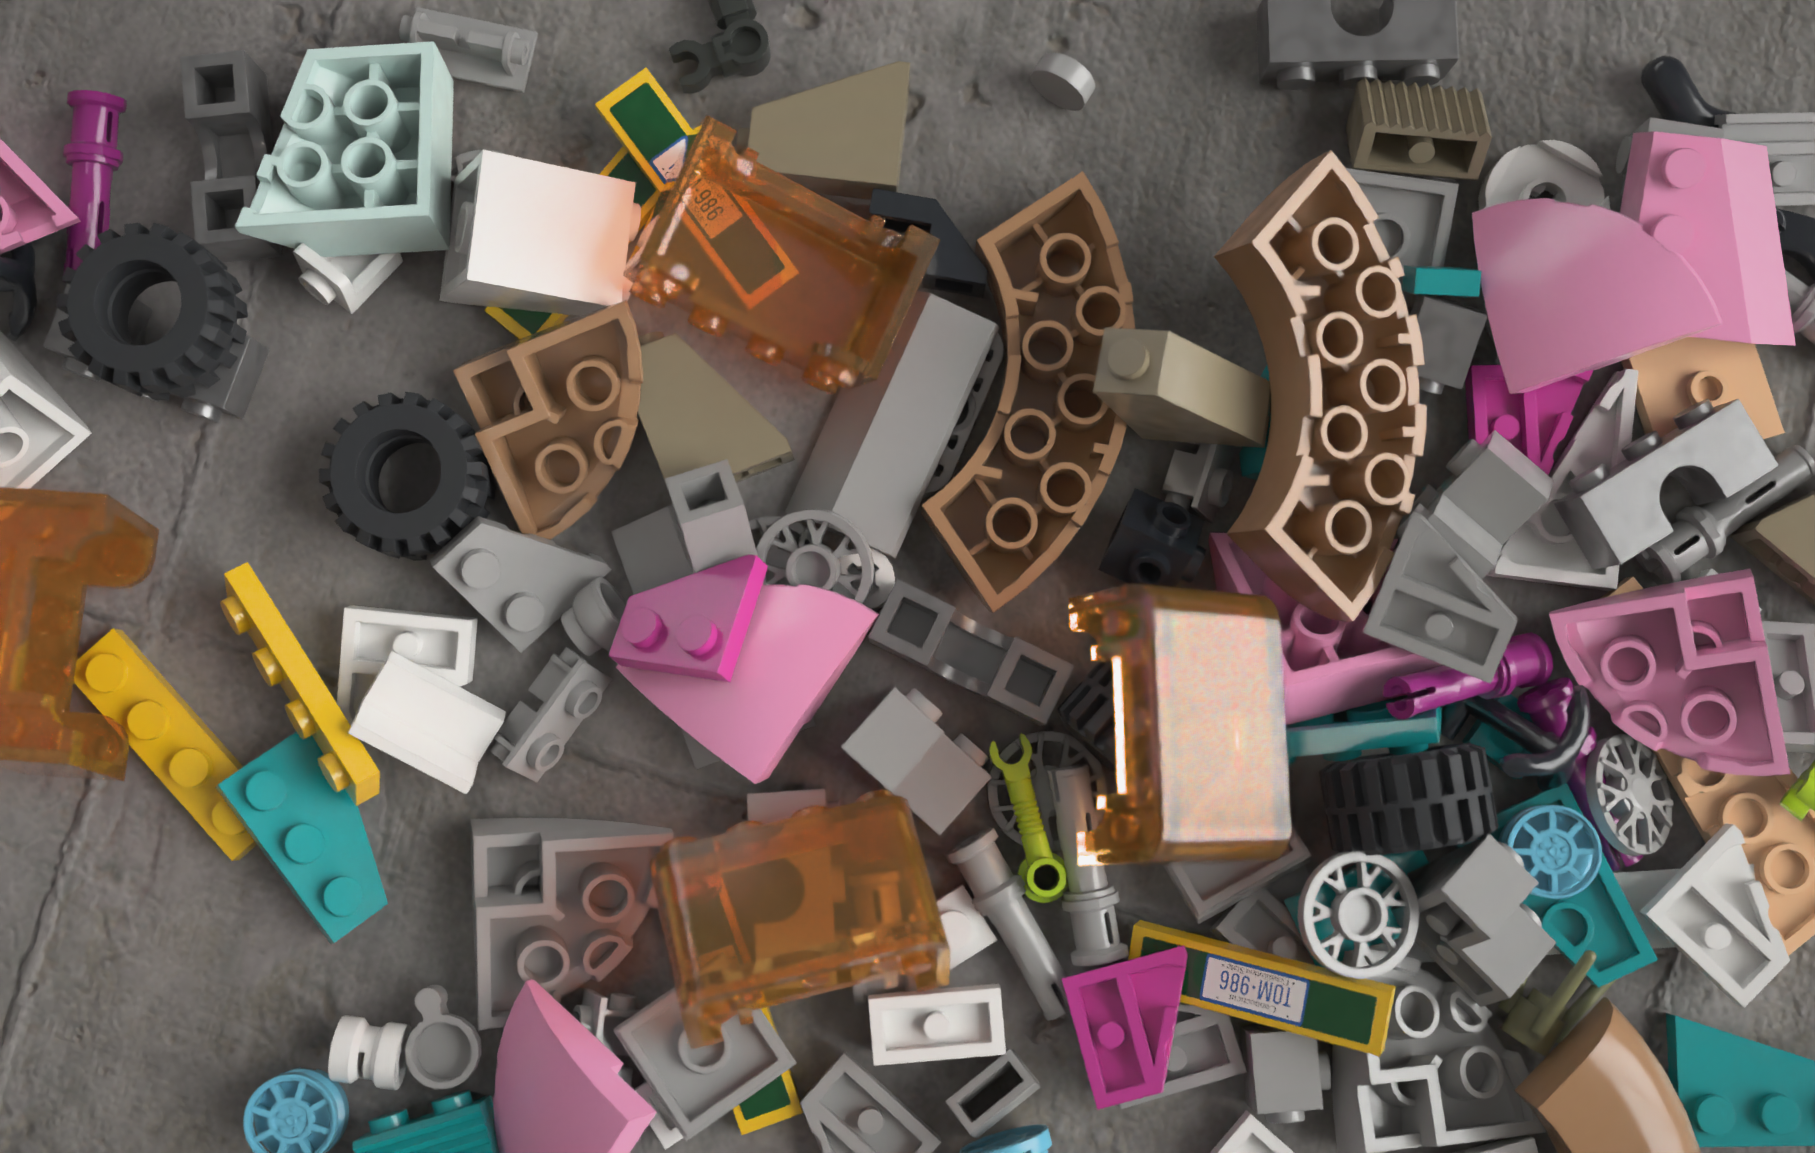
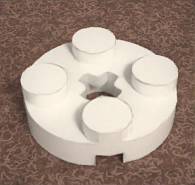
[1478,140,1610,210]

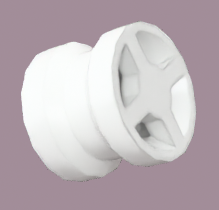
[833,548,895,612]

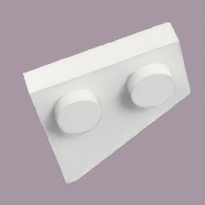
[1639,823,1790,1008]

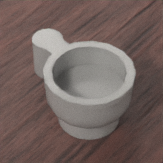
[561,577,627,665]
[405,984,482,1090]

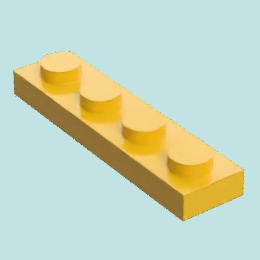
[220,562,380,806]
[64,628,257,861]

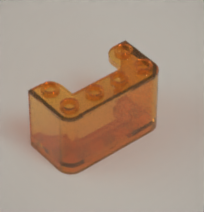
[623,115,940,394]
[0,487,159,781]
[1069,584,1292,866]
[649,790,950,1049]

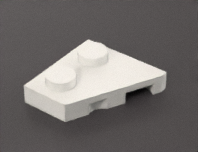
[337,605,478,725]

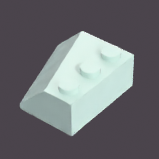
[235,41,454,257]

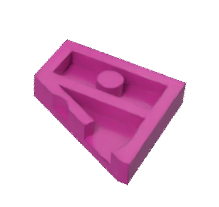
[1465,365,1593,475]
[608,554,768,682]
[1062,945,1188,1110]

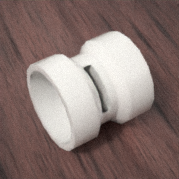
[328,1015,412,1090]

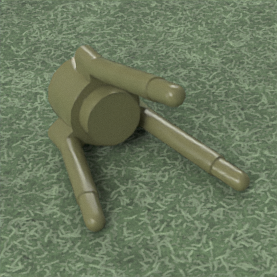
[1498,950,1617,1057]

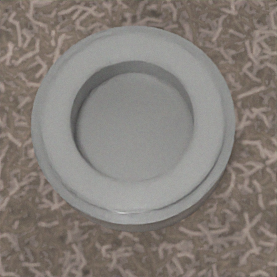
[1030,52,1095,111]

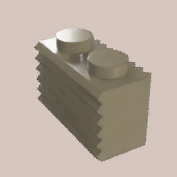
[1346,78,1492,181]

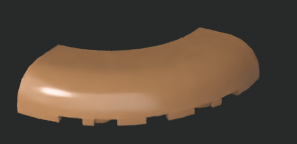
[1214,150,1427,622]
[921,171,1135,613]
[1515,997,1701,1153]

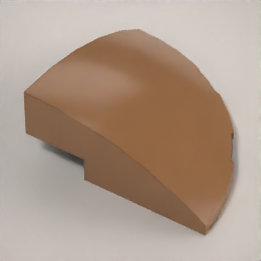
[453,300,643,540]

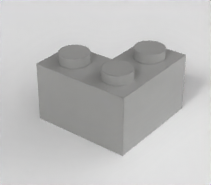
[1391,430,1554,579]
[841,687,991,835]
[1391,834,1556,1007]

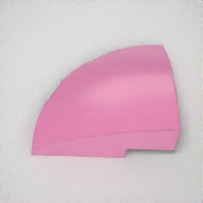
[1472,198,1724,394]
[1549,569,1790,776]
[616,584,880,784]
[493,979,657,1153]

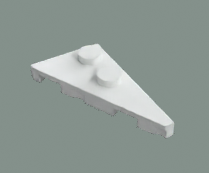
[1488,369,1638,591]

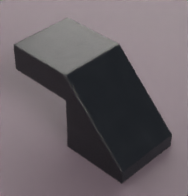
[869,188,988,298]

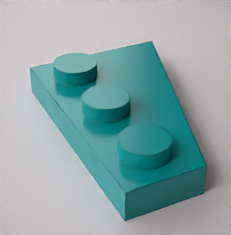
[1236,699,1443,768]
[216,732,388,944]
[1453,783,1658,988]
[1666,1013,1815,1147]

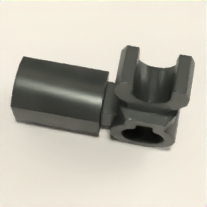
[669,0,771,94]

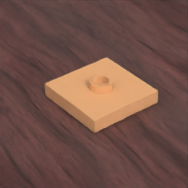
[1621,337,1785,440]

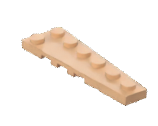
[1599,576,1815,956]

